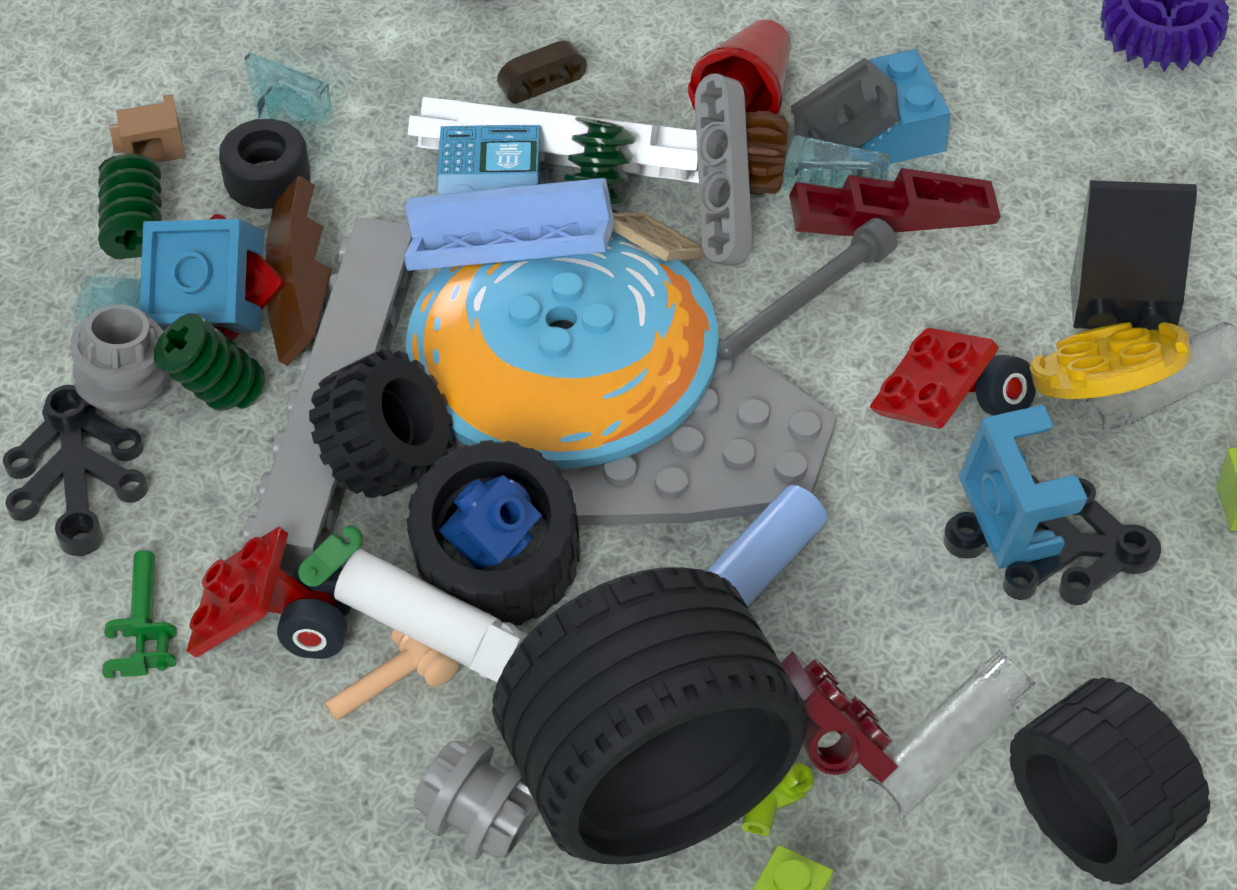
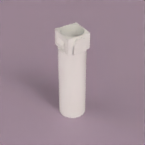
[334,549,528,682]

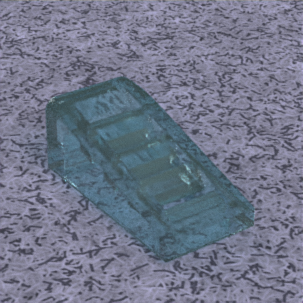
[784,135,890,192]

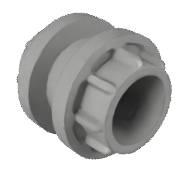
[71,304,166,415]
[414,739,538,860]

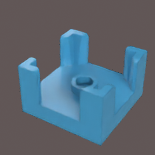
[139,219,265,333]
[958,405,1088,569]

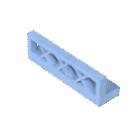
[404,178,615,271]

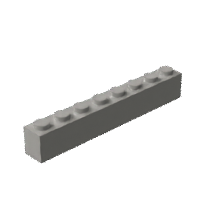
[244,217,414,573]

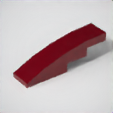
[789,168,1001,236]

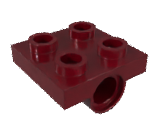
[781,651,899,783]

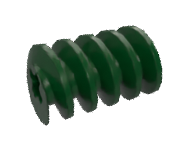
[564,117,636,213]
[98,154,162,260]
[154,313,265,411]

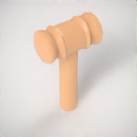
[324,629,459,721]

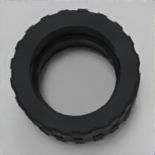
[407,440,581,626]
[1010,677,1210,885]

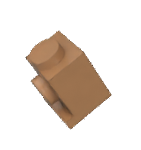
[109,94,185,163]

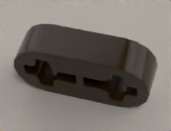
[497,40,587,104]

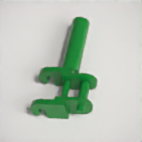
[298,525,363,587]
[102,550,177,678]

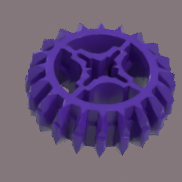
[1100,0,1229,72]

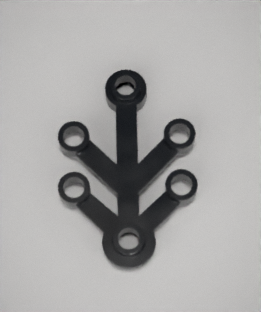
[3,385,148,556]
[943,475,1161,605]

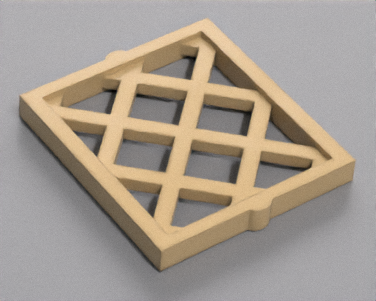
[613,212,705,261]

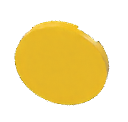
[1030,322,1192,399]

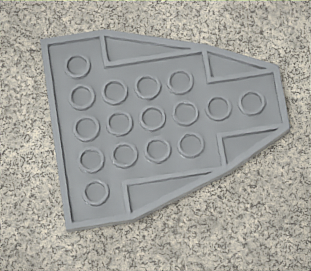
[447,320,837,526]

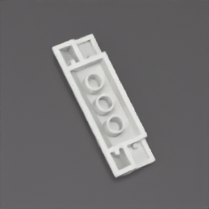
[408,97,699,183]

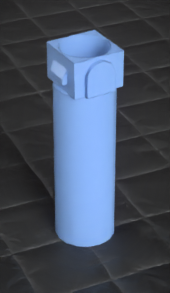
[706,485,828,607]

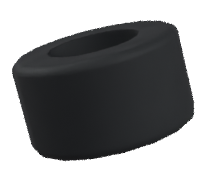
[219,118,310,209]

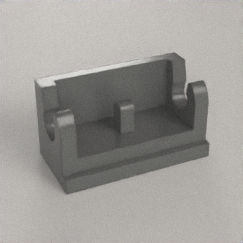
[791,58,899,165]

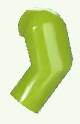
[742,762,814,836]

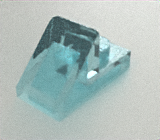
[244,52,333,126]

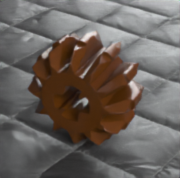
[745,110,788,195]

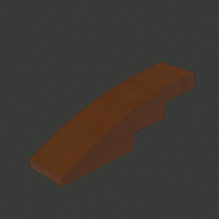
[266,175,332,366]

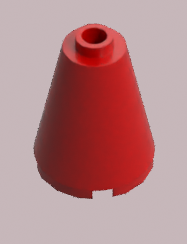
[688,19,791,122]

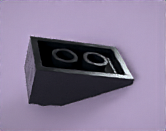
[1070,180,1197,330]

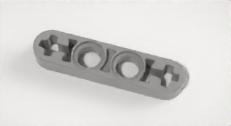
[695,73,752,266]

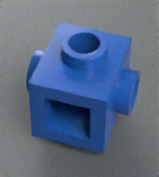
[439,475,542,570]

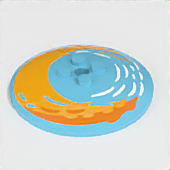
[406,231,719,469]

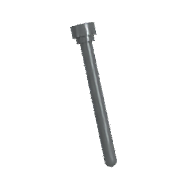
[718,218,897,360]

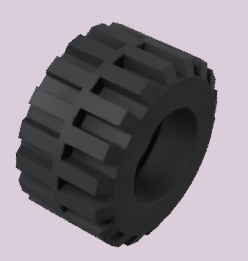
[309,349,454,498]

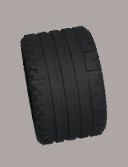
[492,567,808,865]

